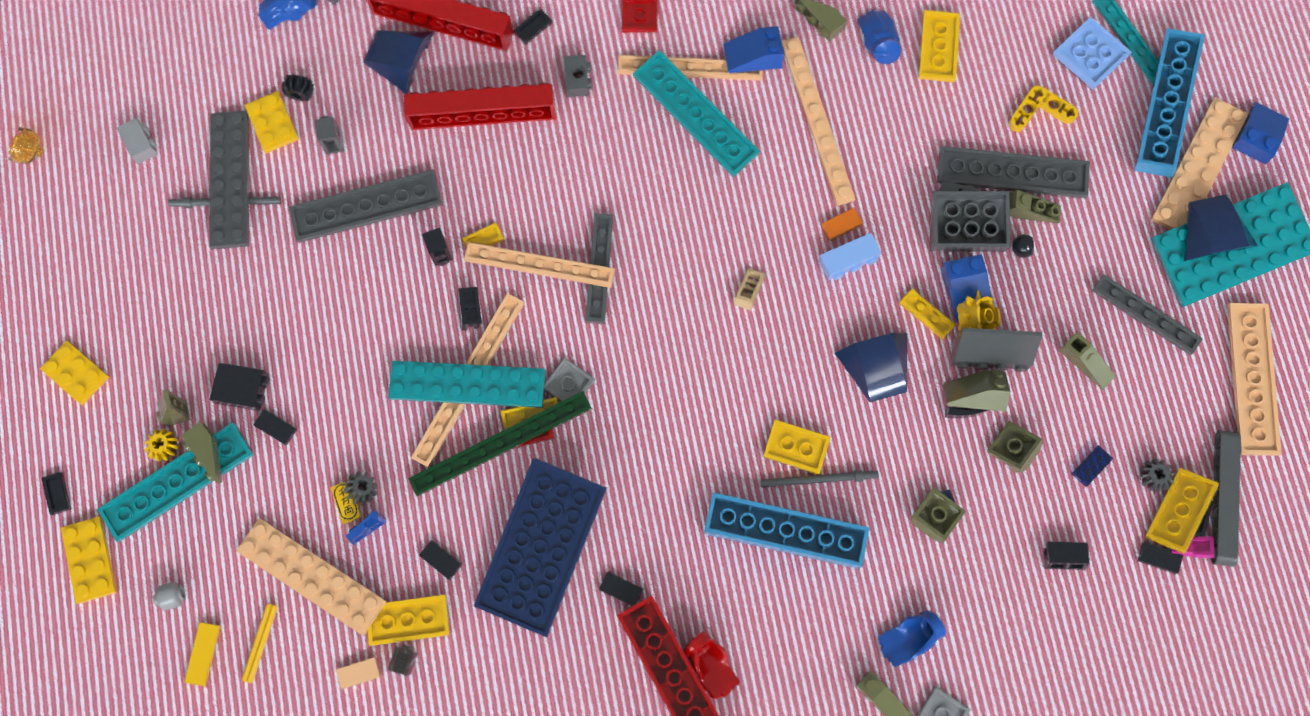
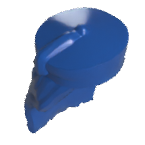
[258,0,317,30]
[857,9,901,64]
[878,610,946,667]

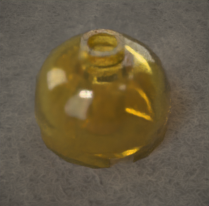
[9,126,44,164]

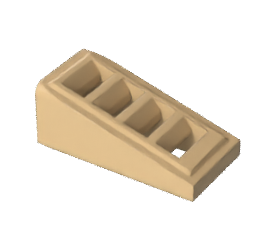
[734,268,766,310]

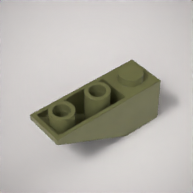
[794,0,847,42]
[1009,190,1061,224]
[1059,331,1116,390]
[181,421,222,484]

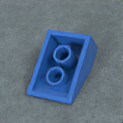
[723,26,784,73]
[1232,102,1290,165]
[941,254,991,322]

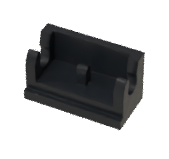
[457,287,482,331]
[1044,541,1090,570]

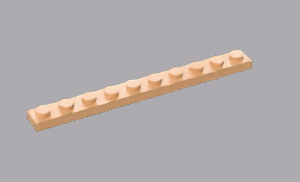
[782,36,855,206]
[411,293,524,468]

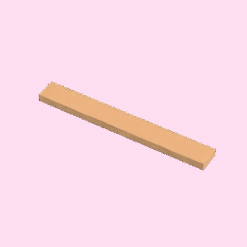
[618,55,763,81]
[464,242,615,288]

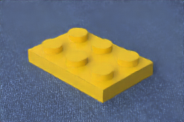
[245,91,299,154]
[40,340,109,406]
[763,420,831,475]

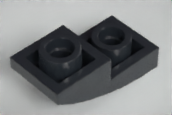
[945,407,988,419]

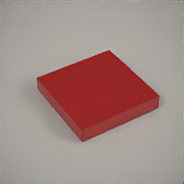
[622,0,658,33]

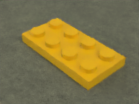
[918,10,960,82]
[1146,468,1219,554]
[61,516,117,604]
[368,595,450,646]

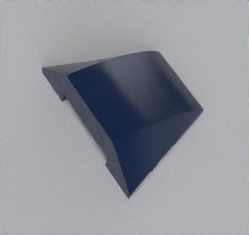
[363,30,434,94]
[1184,195,1258,261]
[834,333,907,402]

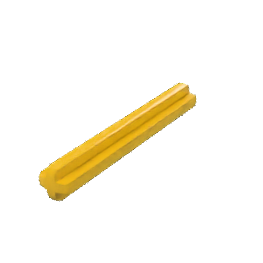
[241,604,278,683]

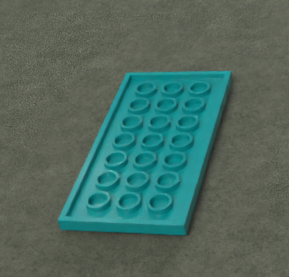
[1150,182,1310,308]

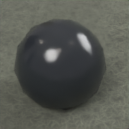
[1012,234,1034,258]

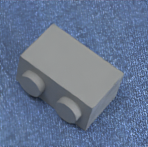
[117,118,158,164]

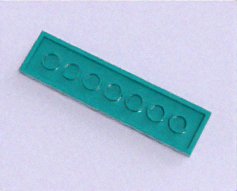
[633,50,760,178]
[388,361,546,408]
[97,422,254,542]

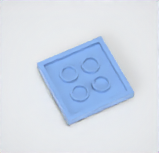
[1052,17,1132,90]

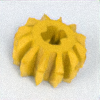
[144,428,179,462]

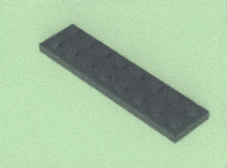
[209,110,249,250]
[937,146,1090,199]
[289,169,443,243]

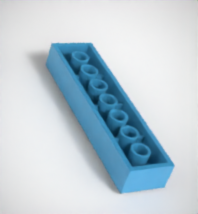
[1134,28,1205,178]
[704,493,870,569]

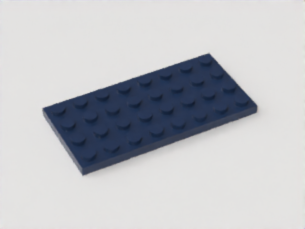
[474,458,607,638]

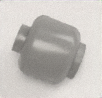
[153,582,186,611]

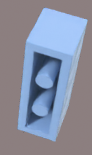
[819,233,881,280]

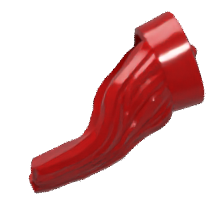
[684,630,740,699]

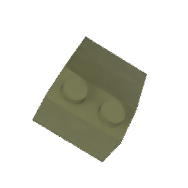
[943,369,1011,412]

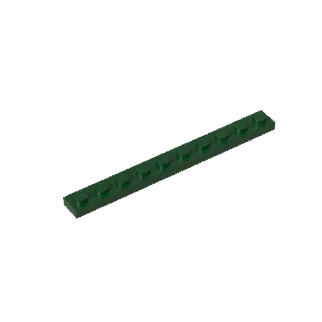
[408,391,592,496]

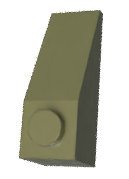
[157,389,191,427]
[854,671,913,716]

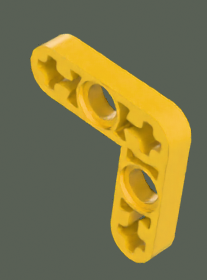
[1009,86,1078,132]

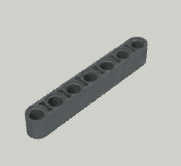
[1211,430,1241,567]

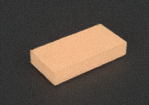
[336,657,381,689]

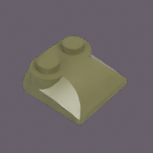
[987,421,1043,473]
[910,487,966,543]

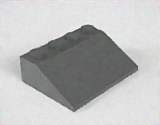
[930,191,1011,252]
[951,328,1042,372]

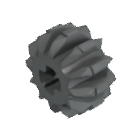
[1139,458,1175,493]
[343,471,378,505]

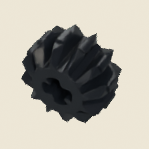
[282,74,314,102]

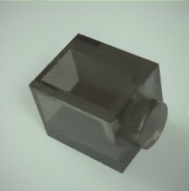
[387,644,418,676]

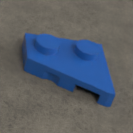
[346,510,387,545]

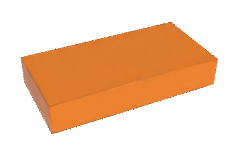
[821,208,863,241]

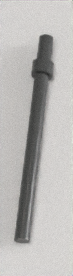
[168,197,281,208]
[760,470,879,487]

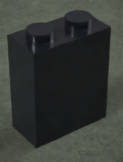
[209,363,270,411]

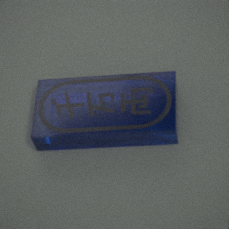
[1071,445,1113,487]

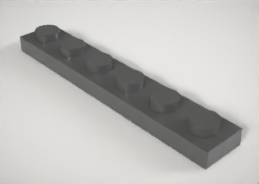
[586,213,614,324]
[1092,274,1203,355]

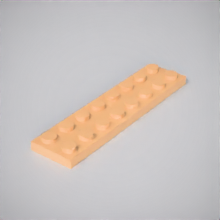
[1151,97,1249,230]
[1227,303,1282,456]
[236,518,387,636]

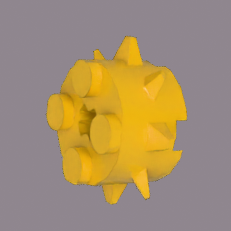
[957,291,1001,331]

